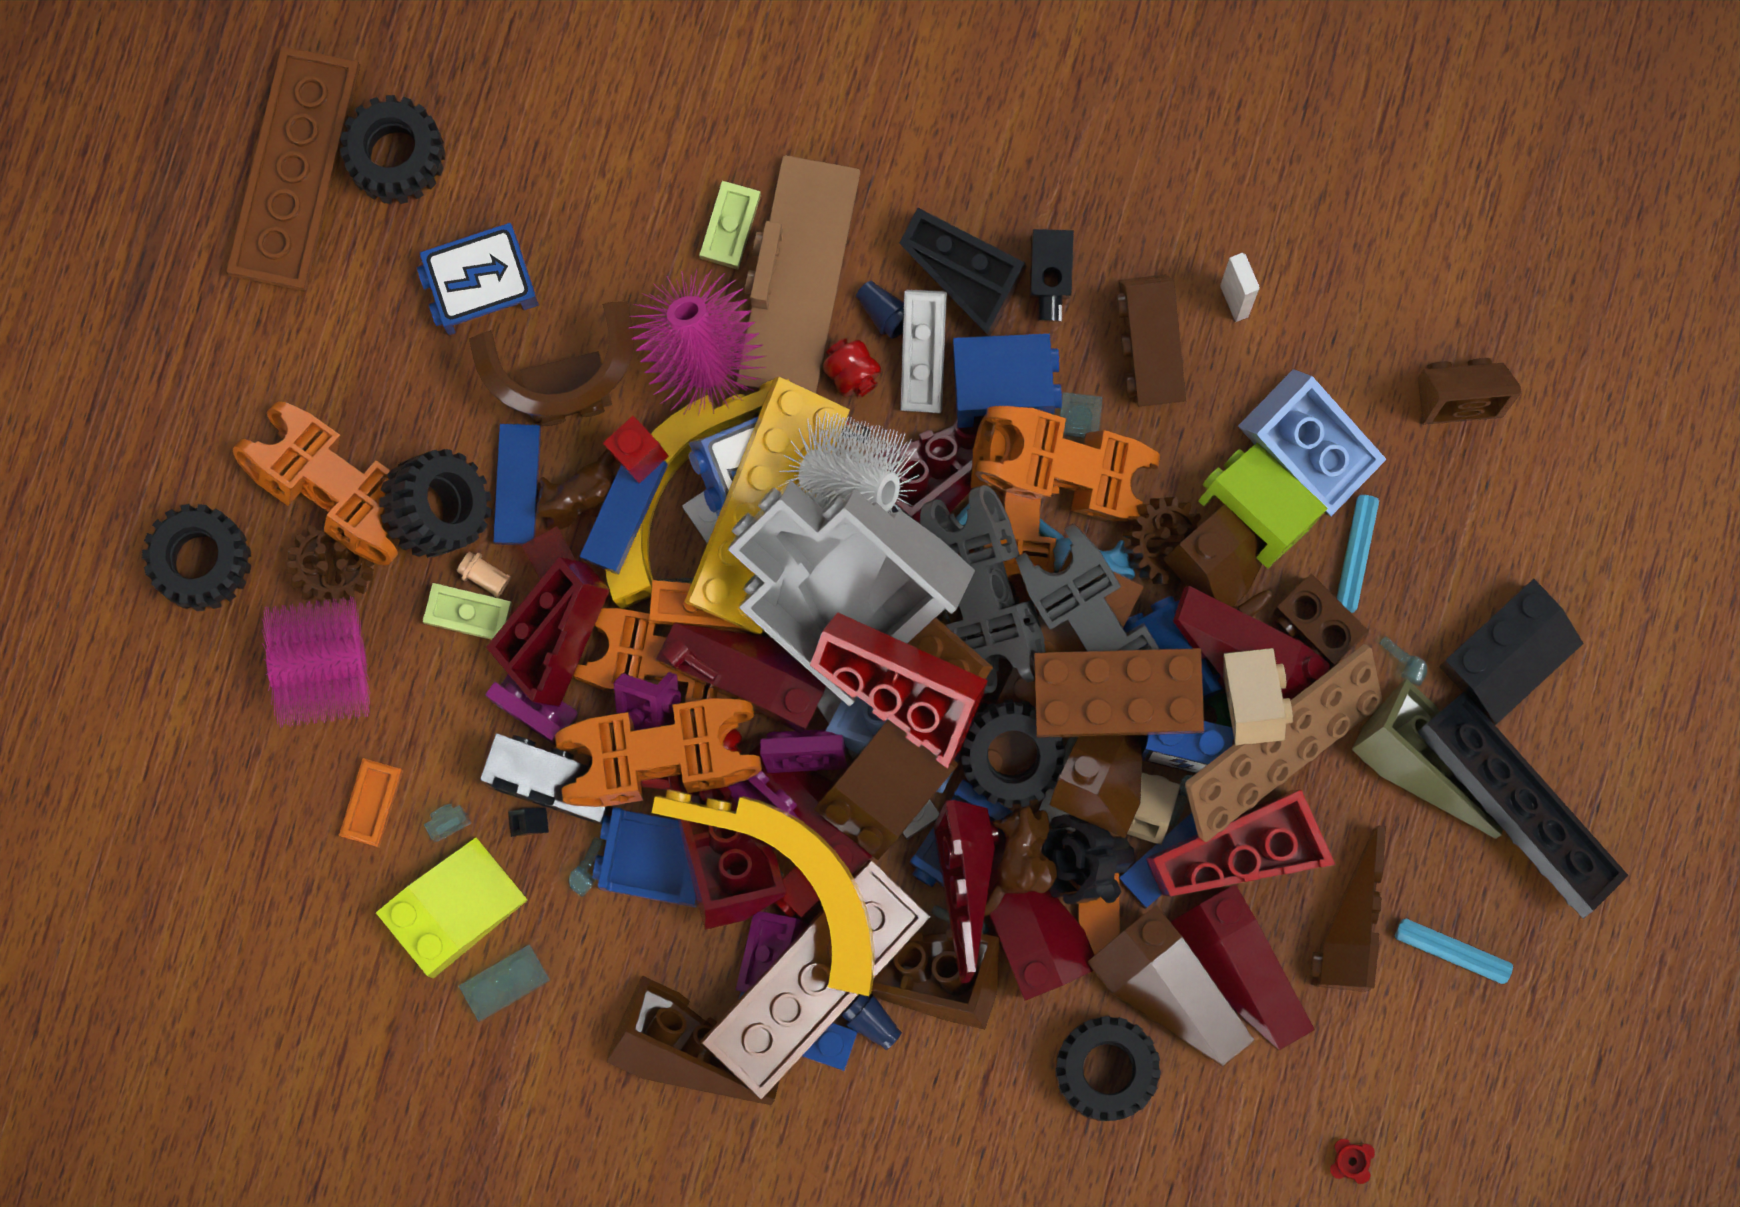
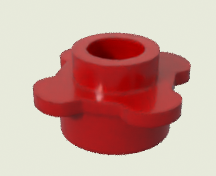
[1330,1139,1375,1184]

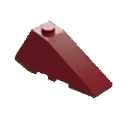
[868,416,984,524]
[656,623,827,733]
[748,743,901,876]
[933,800,999,983]
[987,831,1095,1001]
[1171,884,1315,1050]

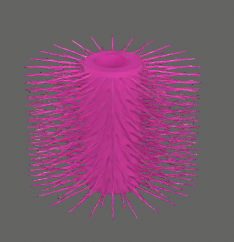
[628,269,766,416]
[262,596,370,728]

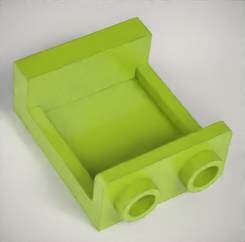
[1198,443,1328,569]

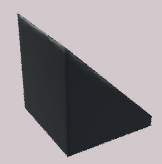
[508,808,549,837]

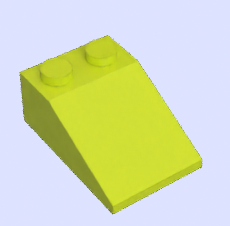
[376,838,528,979]

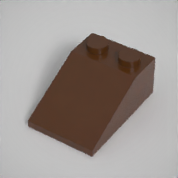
[1418,358,1521,425]
[814,719,959,860]

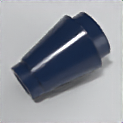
[856,281,904,339]
[841,994,902,1050]

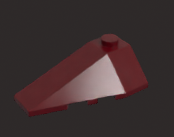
[1173,586,1330,701]
[668,756,786,930]

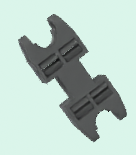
[920,485,1045,695]
[1016,523,1160,651]

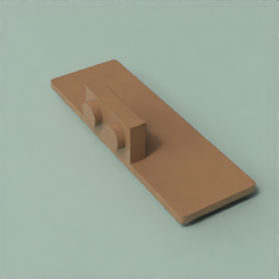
[737,155,860,393]
[1185,644,1383,842]

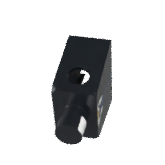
[1030,229,1074,322]

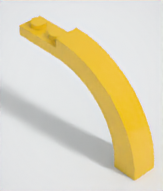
[605,379,789,609]
[651,790,875,996]

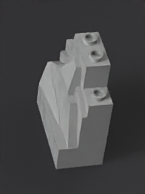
[728,481,975,707]

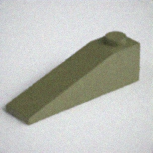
[1352,679,1504,838]

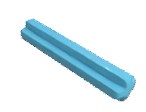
[1337,495,1379,613]
[1395,919,1513,984]

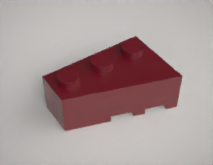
[486,556,610,707]

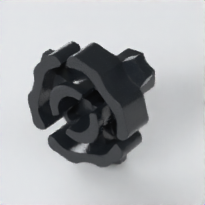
[1041,814,1134,904]

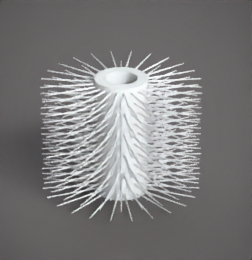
[778,412,919,513]

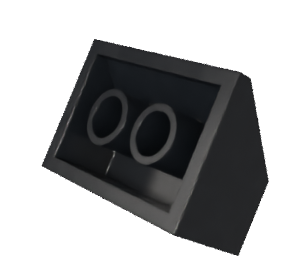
[1439,579,1584,725]

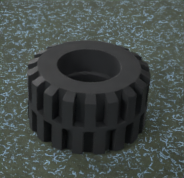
[340,95,445,204]
[379,449,491,558]
[142,504,252,611]
[961,699,1065,808]
[1055,1016,1161,1122]

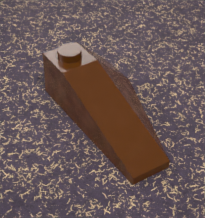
[869,929,1000,1030]

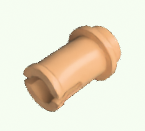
[457,552,511,598]

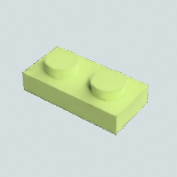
[700,181,761,269]
[423,583,512,640]

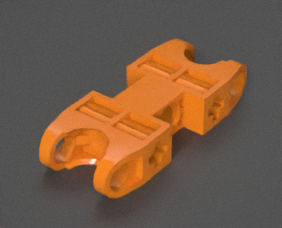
[233,401,398,566]
[975,406,1160,522]
[969,415,1059,614]
[572,608,759,714]
[555,698,762,807]

